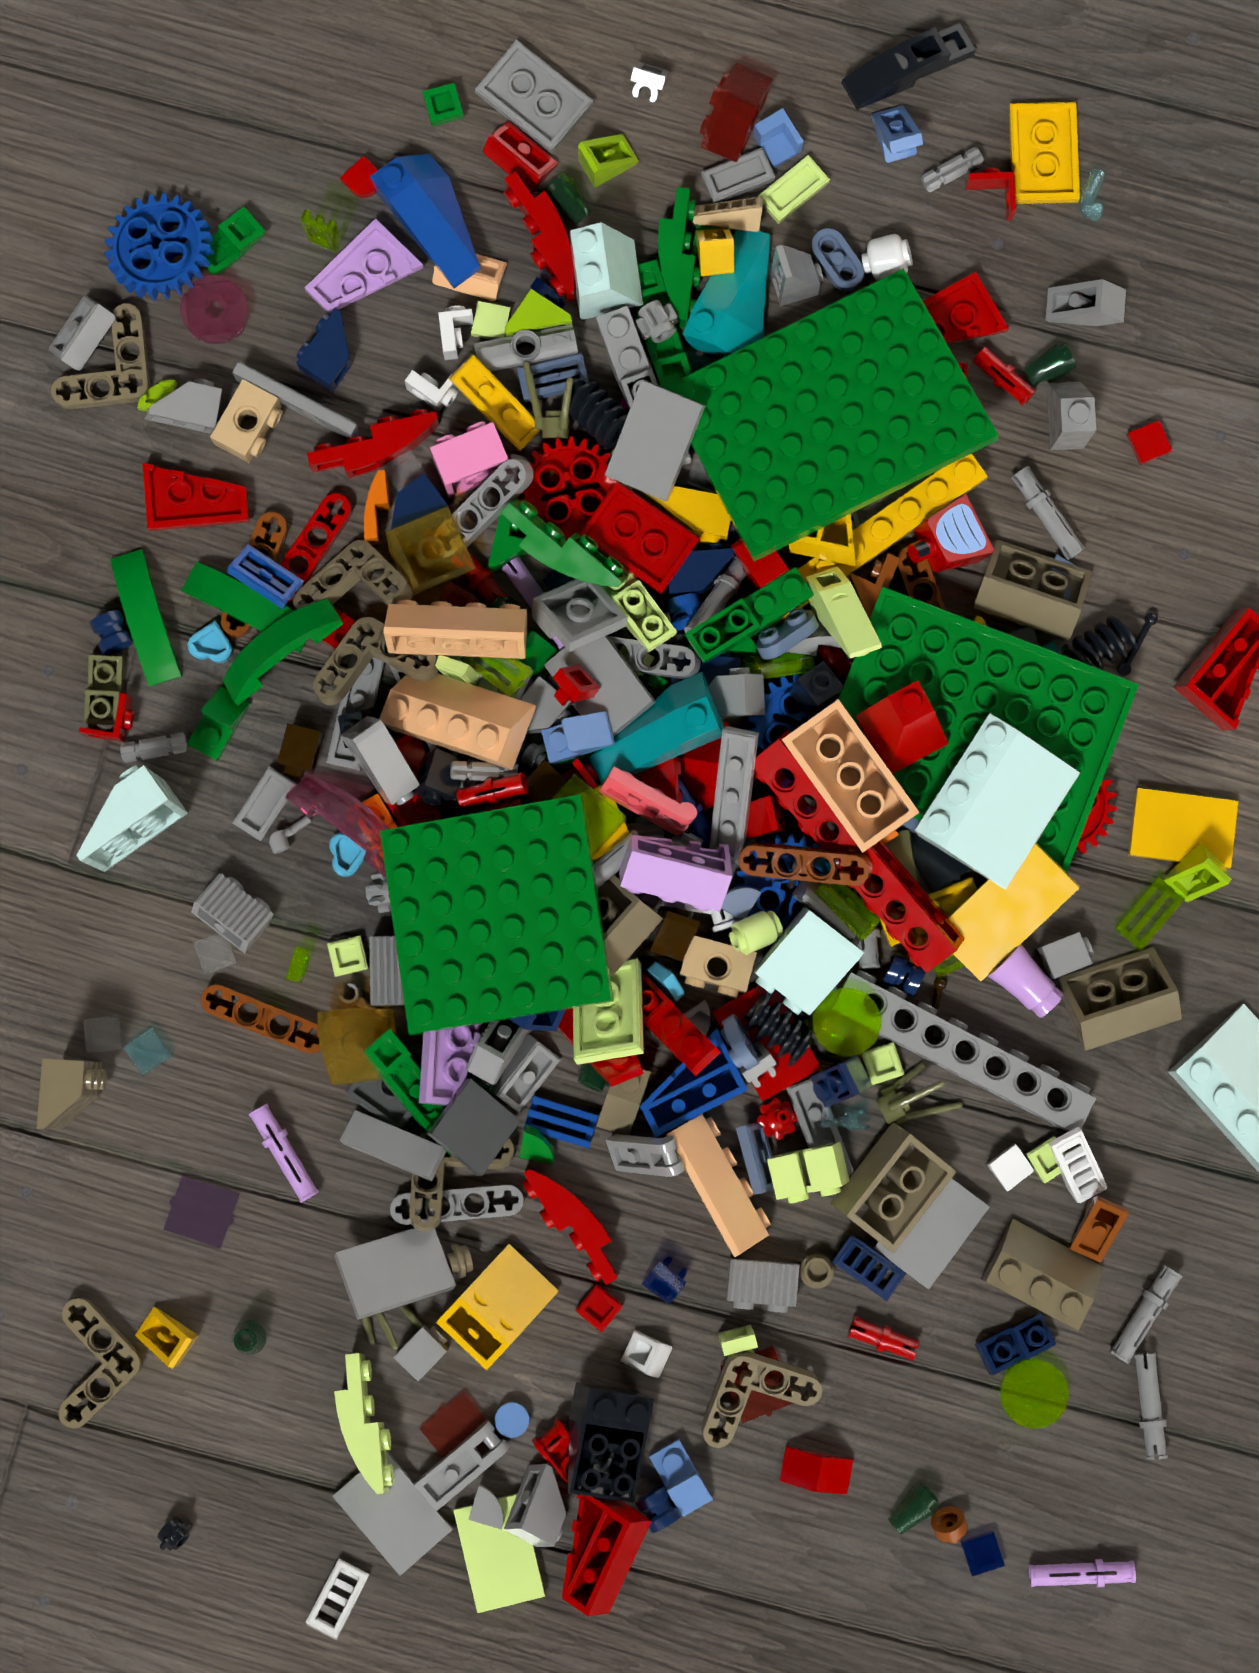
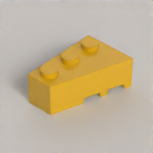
[789,514,856,566]

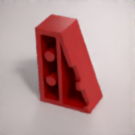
[1173,608,1259,731]
[561,1495,652,1616]

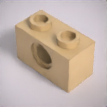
[210,379,283,463]
[679,936,757,998]

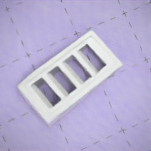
[1049,1127,1107,1203]
[306,1559,369,1640]

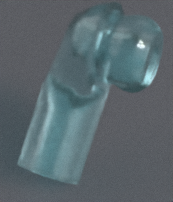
[1080,169,1106,222]

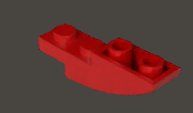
[503,171,575,303]
[307,409,439,479]
[641,971,721,1076]
[522,1169,618,1285]

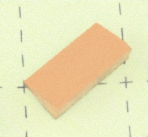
[432,254,507,301]

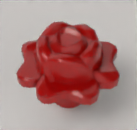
[757,1098,797,1140]

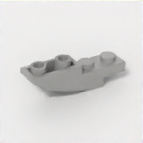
[595,306,658,410]

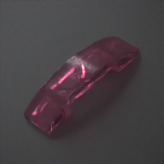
[285,776,390,877]

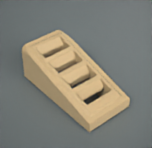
[693,197,763,232]

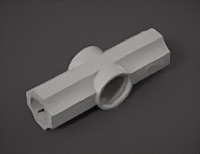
[474,324,578,372]

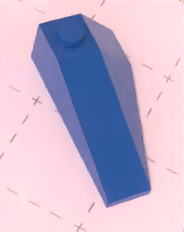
[370,154,481,289]

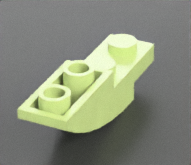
[600,557,677,652]
[334,1353,394,1494]

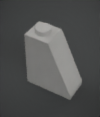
[1047,382,1096,450]
[340,716,420,805]

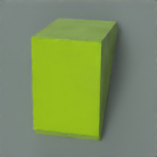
[578,134,639,188]
[505,289,572,337]
[1163,842,1232,902]

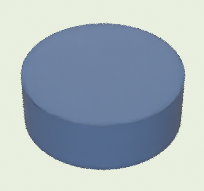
[495,1402,530,1438]

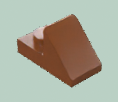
[847,553,900,620]
[1069,1196,1130,1263]

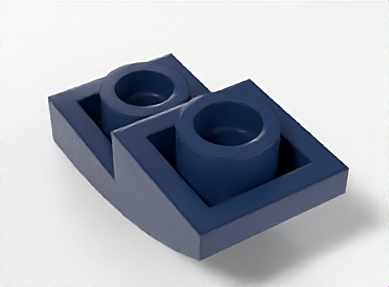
[975,1313,1057,1375]

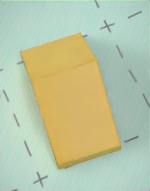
[695,228,734,276]
[135,1307,199,1369]

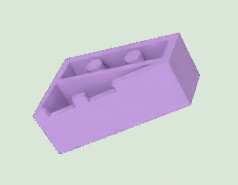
[619,835,733,912]

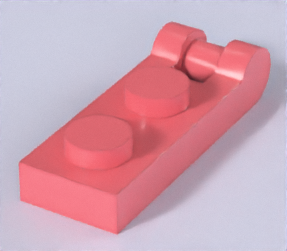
[598,767,697,835]

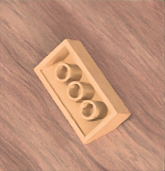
[384,600,527,659]
[379,667,536,770]
[782,699,919,853]
[665,1114,771,1257]

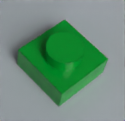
[422,83,464,127]

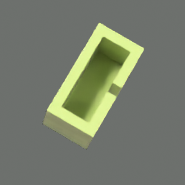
[767,1141,850,1203]

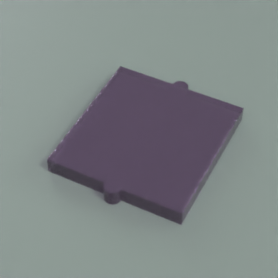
[164,1176,240,1249]

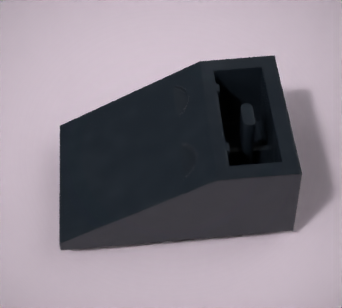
[568,1382,654,1503]

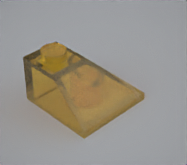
[386,506,476,599]
[317,1008,396,1086]

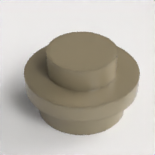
[446,1244,473,1278]
[799,1254,834,1289]

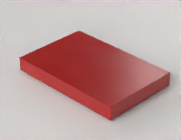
[579,481,700,595]
[712,985,822,1102]

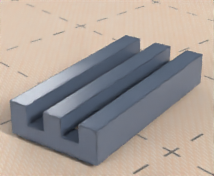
[517,352,589,403]
[736,1122,774,1195]

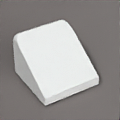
[986,1144,1034,1192]
[621,1330,672,1378]

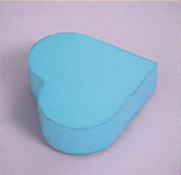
[188,621,233,663]
[329,832,372,877]
[646,961,685,1002]

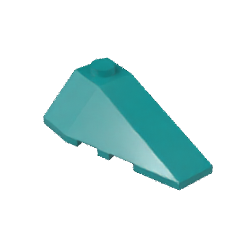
[683,230,771,358]
[590,672,724,785]

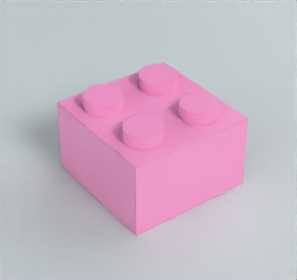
[430,422,509,499]

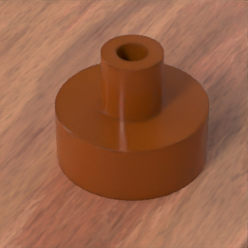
[931,1506,968,1544]

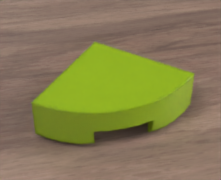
[137,380,177,411]

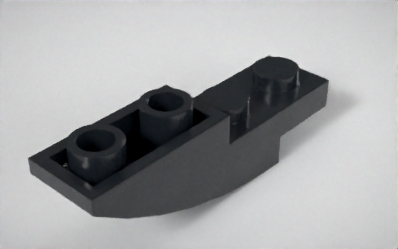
[841,23,976,110]

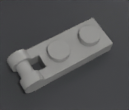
[605,1134,685,1177]
[414,1420,510,1512]

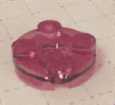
[180,275,249,344]

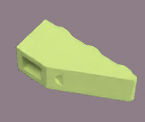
[806,567,882,658]

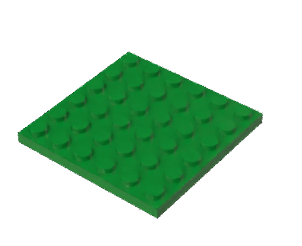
[380,794,614,1035]

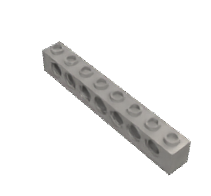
[830,970,1096,1132]

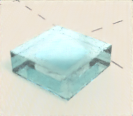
[123,1028,172,1076]

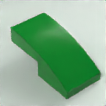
[203,207,265,280]

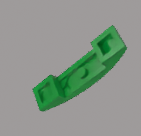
[634,259,692,387]
[110,549,182,687]
[181,562,307,653]
[222,599,344,706]
[363,1028,451,1155]

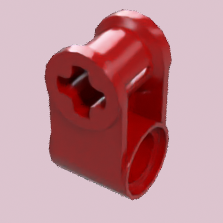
[531,1418,569,1483]

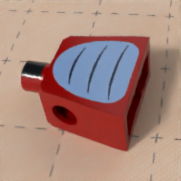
[907,494,995,572]

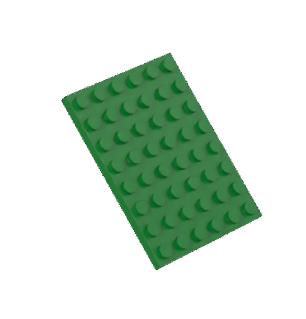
[663,268,999,562]
[839,587,1139,873]

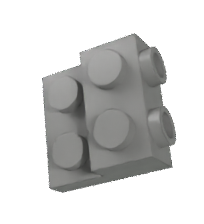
[532,579,627,652]

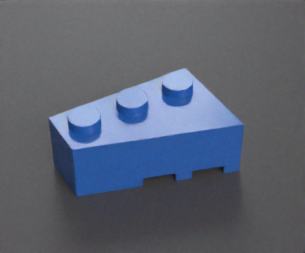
[640,1028,748,1137]

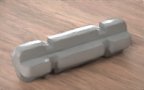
[921,147,984,192]
[120,733,188,763]
[450,761,518,781]

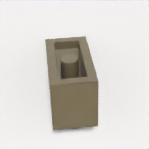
[597,1070,651,1135]

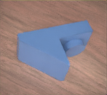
[871,105,923,163]
[541,711,615,764]
[649,1438,713,1517]

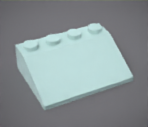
[915,714,1080,890]
[77,765,188,872]
[1168,1004,1259,1172]

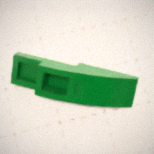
[658,187,700,329]
[501,499,628,587]
[685,567,814,663]

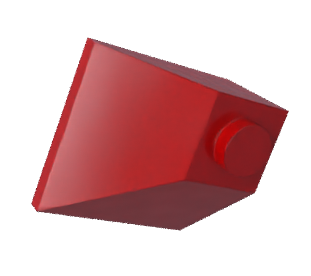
[855,680,948,774]
[677,721,759,813]

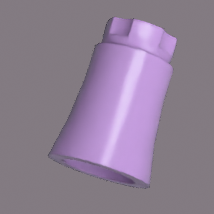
[988,944,1063,1018]

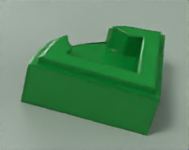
[519,1125,555,1164]

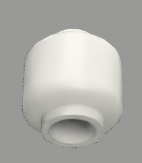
[861,234,913,281]

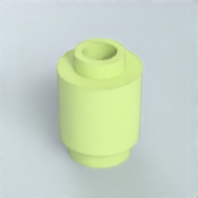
[729,911,783,955]

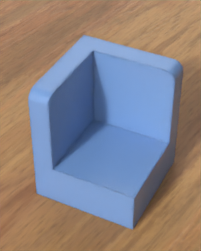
[753,108,804,168]

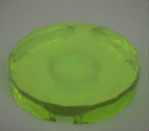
[812,988,881,1056]
[999,1358,1069,1429]

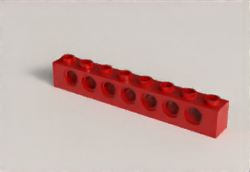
[754,729,965,973]

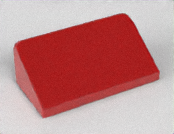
[483,121,558,193]

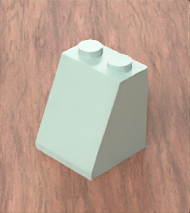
[570,222,643,320]
[753,906,864,1016]

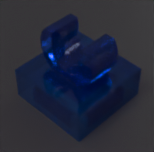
[642,1257,687,1304]

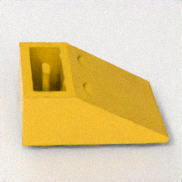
[436,1244,559,1371]

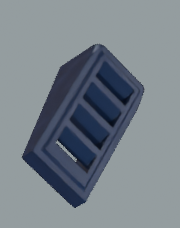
[830,1233,906,1301]

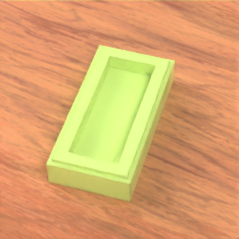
[758,155,830,224]

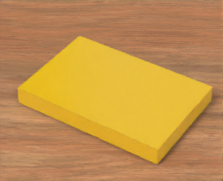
[1008,102,1080,204]
[1128,788,1239,869]

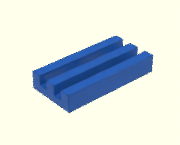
[227,544,303,609]
[523,1096,599,1148]

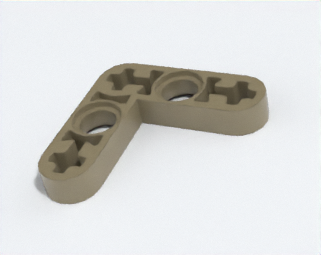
[51,303,150,409]
[293,540,413,610]
[313,617,439,705]
[409,1132,514,1232]
[58,1297,143,1429]
[701,1351,822,1448]

